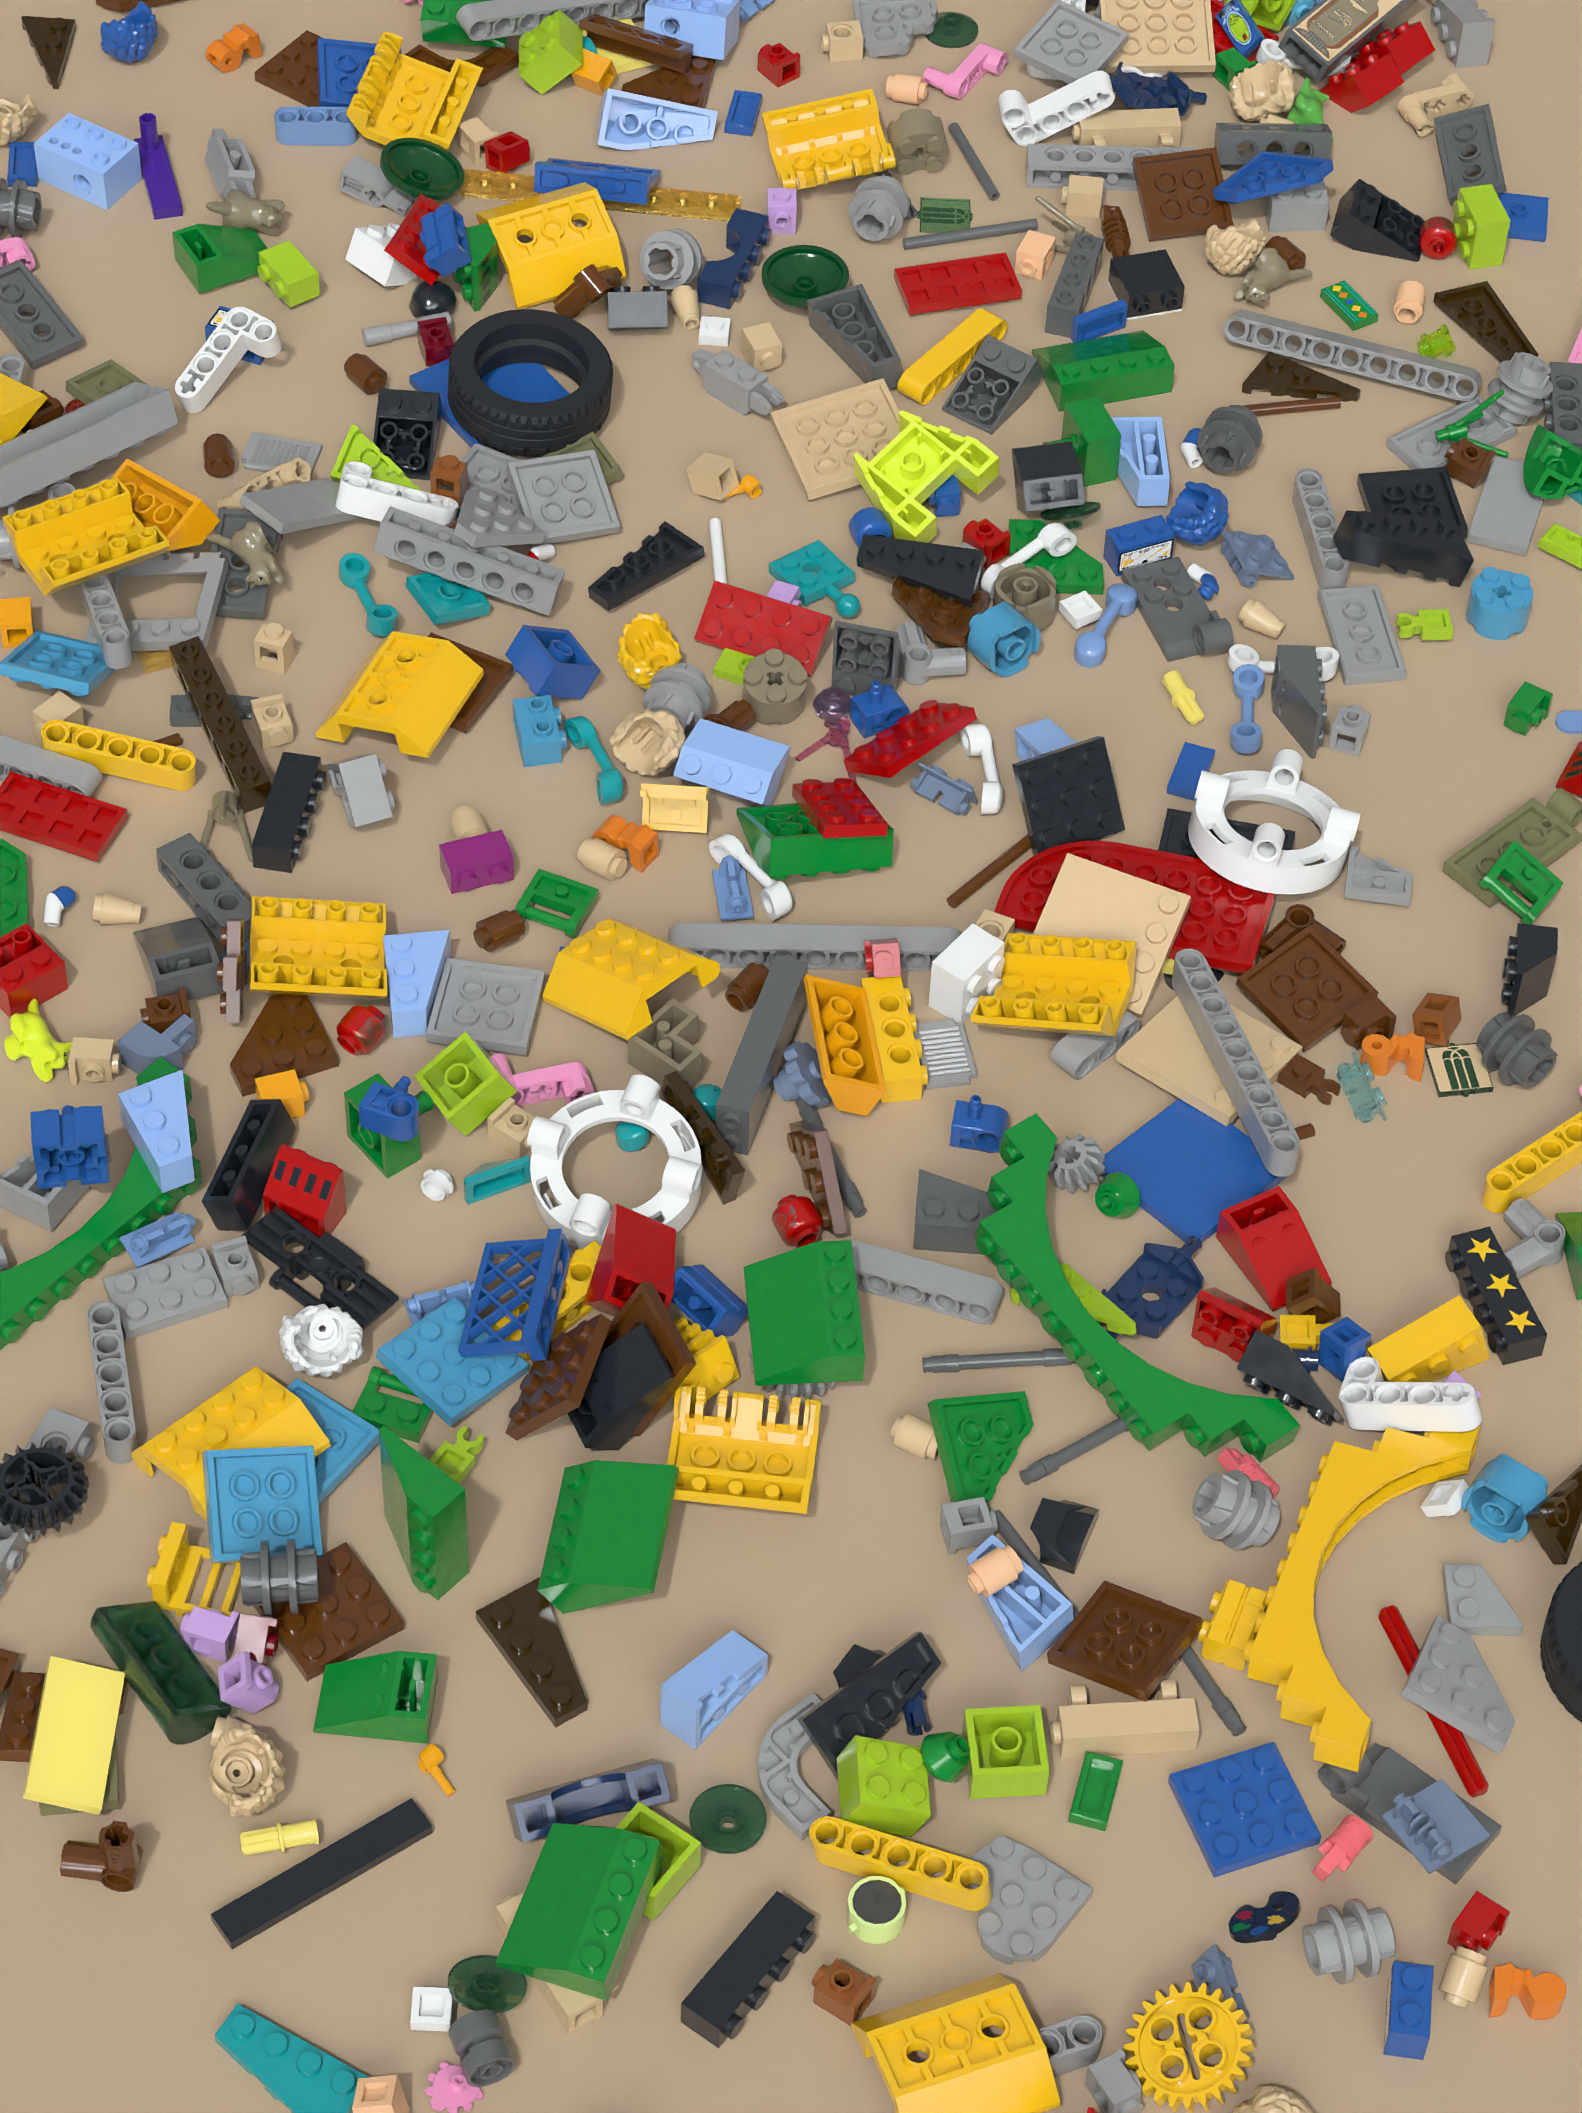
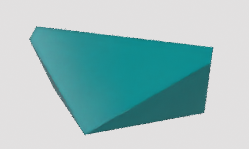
[464,1156,531,1205]

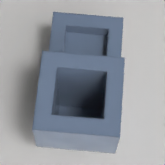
[118,1014,197,1075]

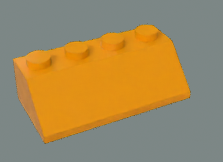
[111,458,221,551]
[803,974,886,1116]

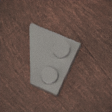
[1344,845,1413,907]
[1442,1564,1523,1636]

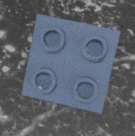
[1221,530,1295,588]
[1381,1778,1490,1874]

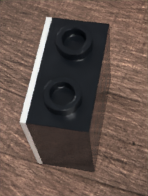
[1108,249,1185,320]

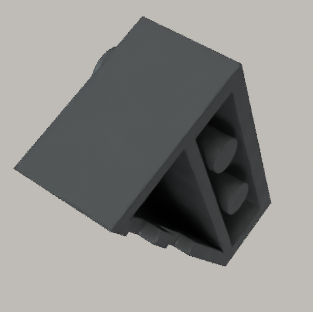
[913,1169,997,1255]

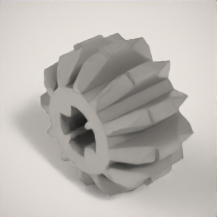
[1048,1133,1106,1194]

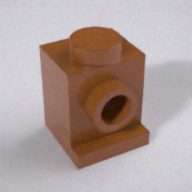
[430,455,470,506]
[1412,992,1461,1047]
[812,1959,876,2026]

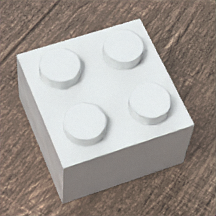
[928,923,1005,1024]

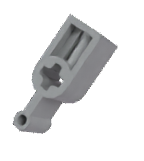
[338,155,417,216]

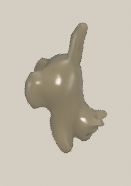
[206,189,285,236]
[1234,248,1312,309]
[206,521,284,588]

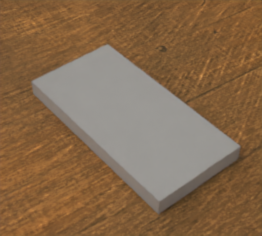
[1386,395,1517,469]
[1466,456,1545,556]
[240,478,364,534]
[1317,585,1407,685]

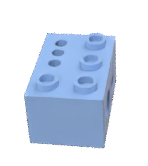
[644,0,741,60]
[34,113,142,210]

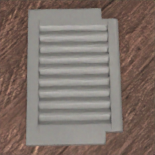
[241,432,322,475]
[913,1019,978,1090]

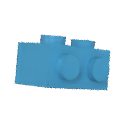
[513,695,567,767]

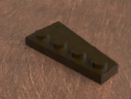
[1433,281,1539,362]
[660,1071,745,1205]
[476,1578,588,1728]

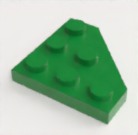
[1008,519,1104,595]
[0,839,29,937]
[927,1391,1033,1503]

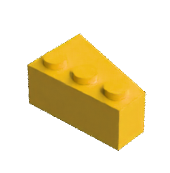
[1367,1295,1491,1382]

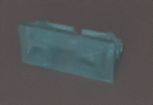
[1336,1052,1387,1123]

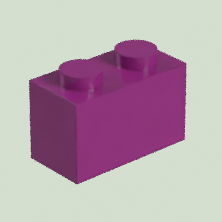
[439,830,514,894]

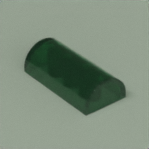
[90,1601,232,1745]

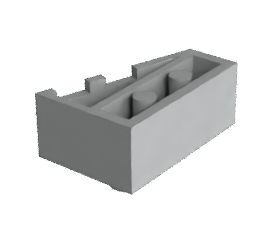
[1430,0,1495,68]
[0,1134,111,1231]

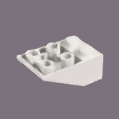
[345,223,418,287]

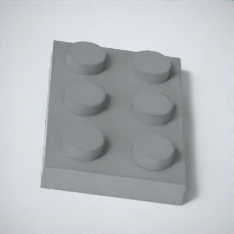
[103,1247,228,1340]

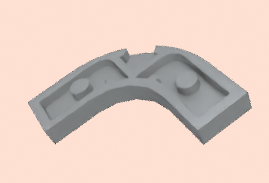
[758,1693,831,1841]

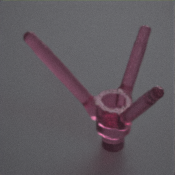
[796,718,857,783]

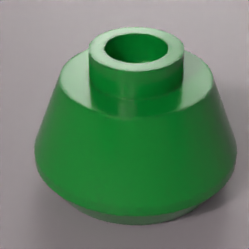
[1095,1172,1140,1219]
[920,1731,970,1783]

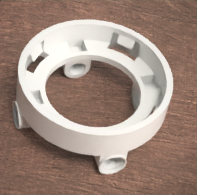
[1188,749,1361,894]
[527,1075,703,1249]

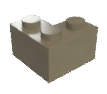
[628,998,702,1087]

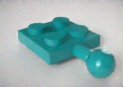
[769,540,860,618]
[405,572,491,625]

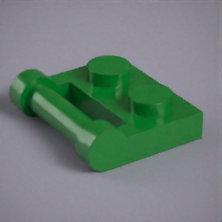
[1478,840,1563,925]
[515,869,599,939]
[352,1366,434,1443]

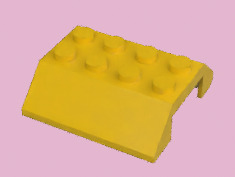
[346,32,483,149]
[762,88,896,191]
[542,918,720,1040]
[131,1366,331,1521]
[665,1385,822,1514]

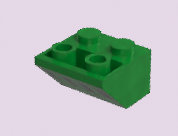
[452,223,498,312]

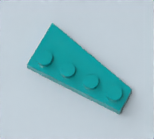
[215,2003,368,2113]

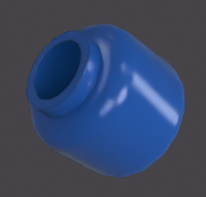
[848,507,893,548]

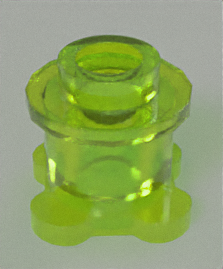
[1417,324,1456,359]

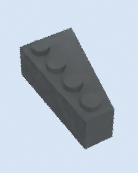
[806,284,902,389]

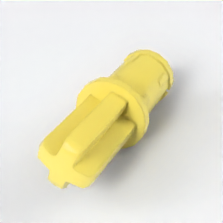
[1162,670,1204,725]
[240,1819,319,1856]

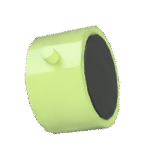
[847,1876,907,1944]

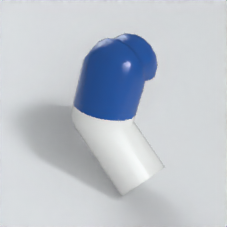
[1180,428,1203,468]
[1187,563,1219,601]
[43,886,76,928]

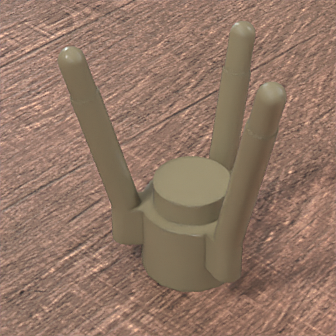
[1035,196,1093,254]
[200,791,253,862]

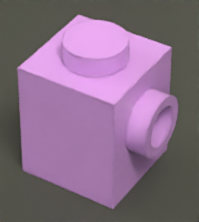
[767,188,797,234]

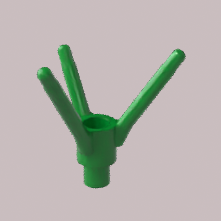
[1435,389,1509,458]

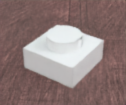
[699,316,731,347]
[1059,591,1103,629]
[1420,1479,1469,1517]
[410,1987,453,2032]

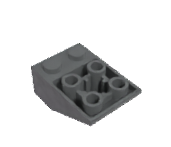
[941,335,1044,435]
[831,621,902,696]
[1270,645,1327,759]
[133,917,224,1000]

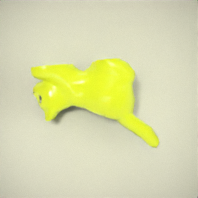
[4,999,72,1083]

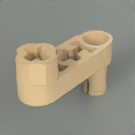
[1397,74,1474,136]
[216,457,311,510]

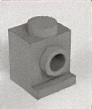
[1328,705,1371,757]
[211,1235,259,1297]
[939,1497,998,1555]
[1085,2049,1144,2113]

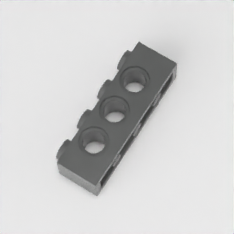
[1214,123,1332,168]
[1045,233,1104,338]
[1543,362,1582,449]
[156,833,251,952]

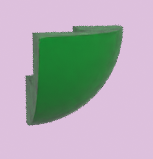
[1523,424,1582,499]

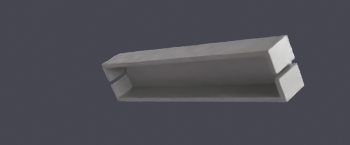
[0,382,178,508]

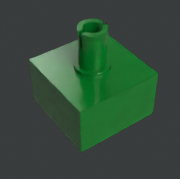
[1042,396,1121,487]
[344,1073,434,1179]

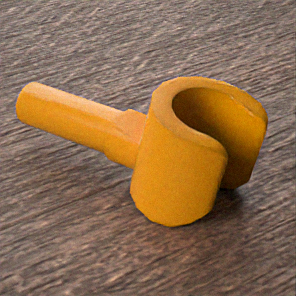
[723,474,762,499]
[418,1744,455,1797]

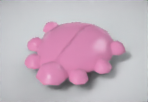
[425,2062,484,2113]

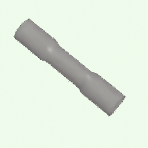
[362,311,452,346]

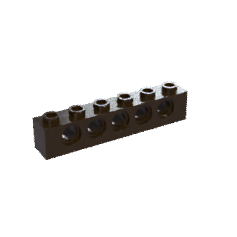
[169,636,271,814]

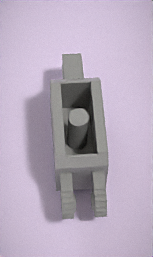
[204,128,256,199]
[692,348,784,416]

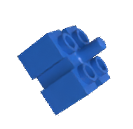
[30,1105,110,1189]

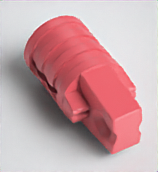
[1217,1448,1279,1499]
[1311,1815,1373,1882]

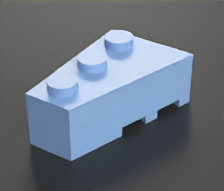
[1111,417,1170,506]
[383,930,451,1038]
[118,1070,195,1193]

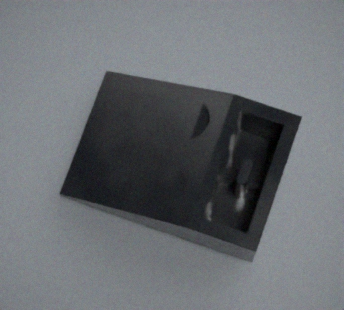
[1330,179,1425,262]
[373,388,443,480]
[567,1323,675,1450]
[1236,1330,1345,1427]

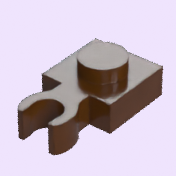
[1277,1053,1341,1105]

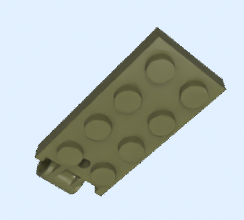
[1442,788,1582,907]

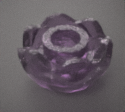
[812,687,851,723]

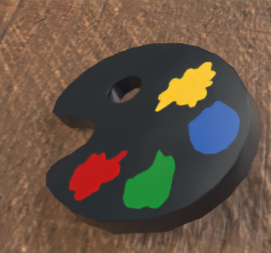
[1228,1891,1300,1943]

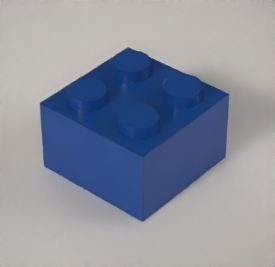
[505,625,601,699]

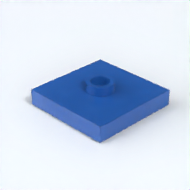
[1497,192,1549,242]

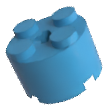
[1466,567,1533,640]
[968,601,1041,677]
[1461,1454,1548,1543]

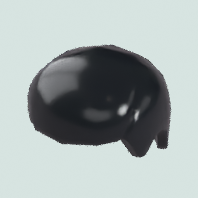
[409,280,457,318]

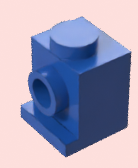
[926,475,961,517]
[1318,1317,1371,1382]

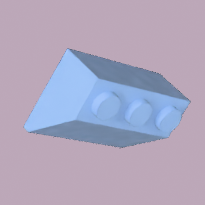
[673,718,791,806]

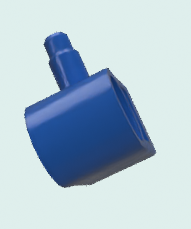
[850,680,910,739]
[359,1076,420,1141]
[950,1095,1010,1153]

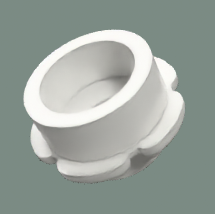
[420,1169,454,1201]

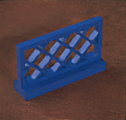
[534,158,661,204]
[458,1228,572,1361]

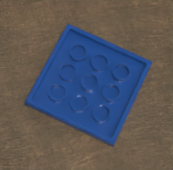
[409,359,570,448]
[1100,1099,1287,1243]

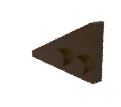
[21,16,76,89]
[1242,352,1361,402]
[1525,1464,1582,1565]

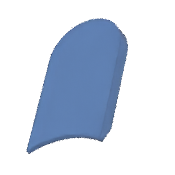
[1555,711,1582,734]

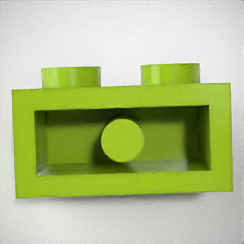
[257,240,320,308]

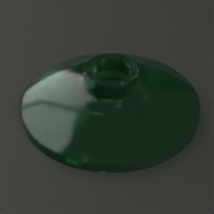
[925,11,979,48]
[1040,502,1101,529]
[689,1784,767,1854]
[447,1955,527,2013]

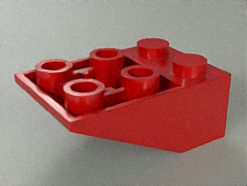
[1216,1186,1332,1312]
[584,1204,676,1317]

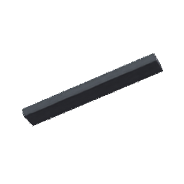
[211,1798,433,1949]

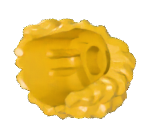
[617,613,682,690]

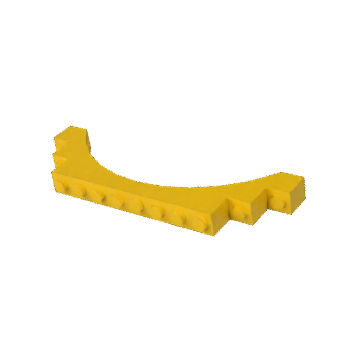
[1243,1424,1481,1772]

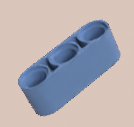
[274,106,358,146]

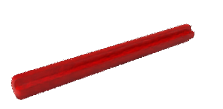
[1378,1605,1489,1798]

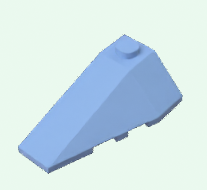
[597,88,718,151]

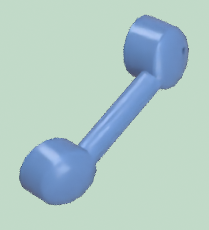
[1074,583,1138,668]
[1230,664,1264,754]

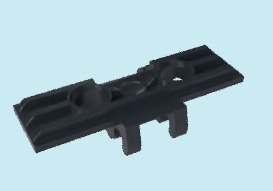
[241,1206,399,1330]

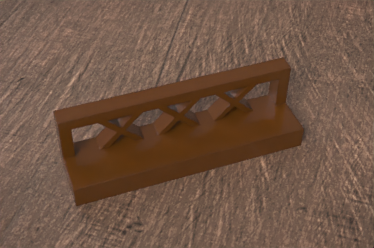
[579,14,694,73]

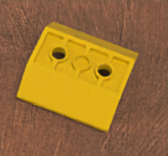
[476,182,627,310]
[2,477,170,596]
[315,631,484,758]
[249,896,387,999]
[970,933,1137,1037]
[851,1974,1060,2113]

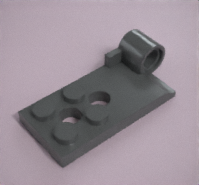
[1433,103,1507,206]
[0,260,84,369]
[211,508,283,620]
[1121,557,1234,662]
[1318,1742,1502,1885]

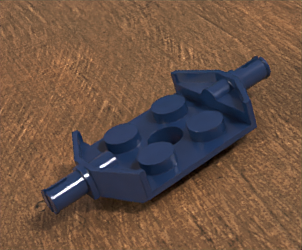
[1109,62,1207,117]
[1101,1236,1204,1340]

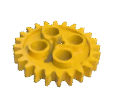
[1124,1982,1255,2113]

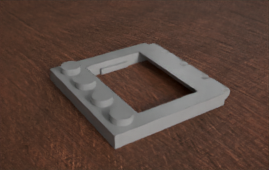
[84,551,229,651]

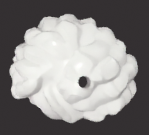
[279,1304,364,1377]

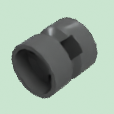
[448,2009,516,2087]

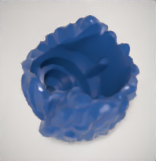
[100,1,158,64]
[1166,481,1229,546]

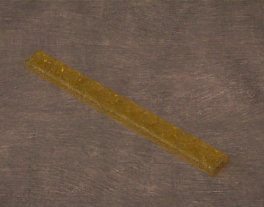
[454,169,742,222]

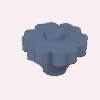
[773,1040,832,1108]

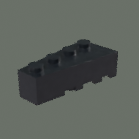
[1333,510,1474,587]

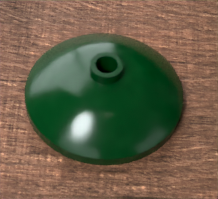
[380,138,464,201]
[761,245,849,308]

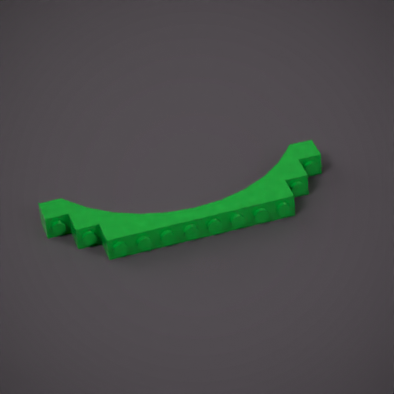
[0,1057,202,1350]
[974,1113,1300,1463]

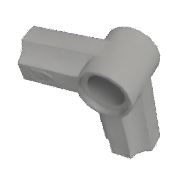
[895,621,966,685]
[1503,1198,1565,1278]

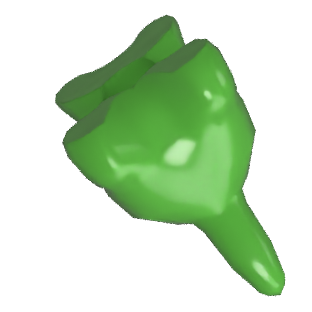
[1286,77,1333,143]

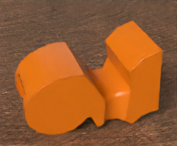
[206,23,262,72]
[593,815,659,873]
[1359,1032,1425,1083]
[1489,1962,1567,2020]

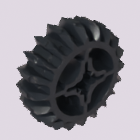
[0,1441,89,1537]

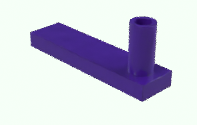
[134,113,183,220]

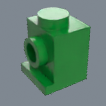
[1213,47,1257,91]
[1503,681,1553,736]

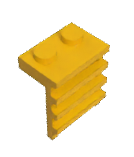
[640,783,710,833]
[672,1317,740,1412]
[147,1521,241,1617]

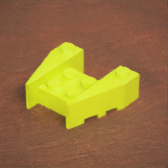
[853,410,999,543]

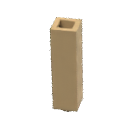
[1072,108,1182,148]
[1050,1679,1200,1759]
[496,1891,619,2035]

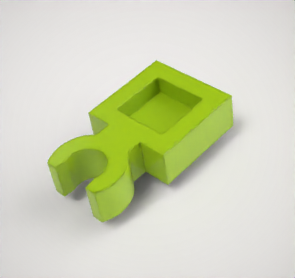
[1396,609,1454,641]
[429,1426,484,1484]

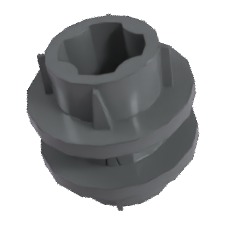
[0,178,42,238]
[1197,405,1263,473]
[1476,1012,1558,1088]
[240,1539,319,1616]

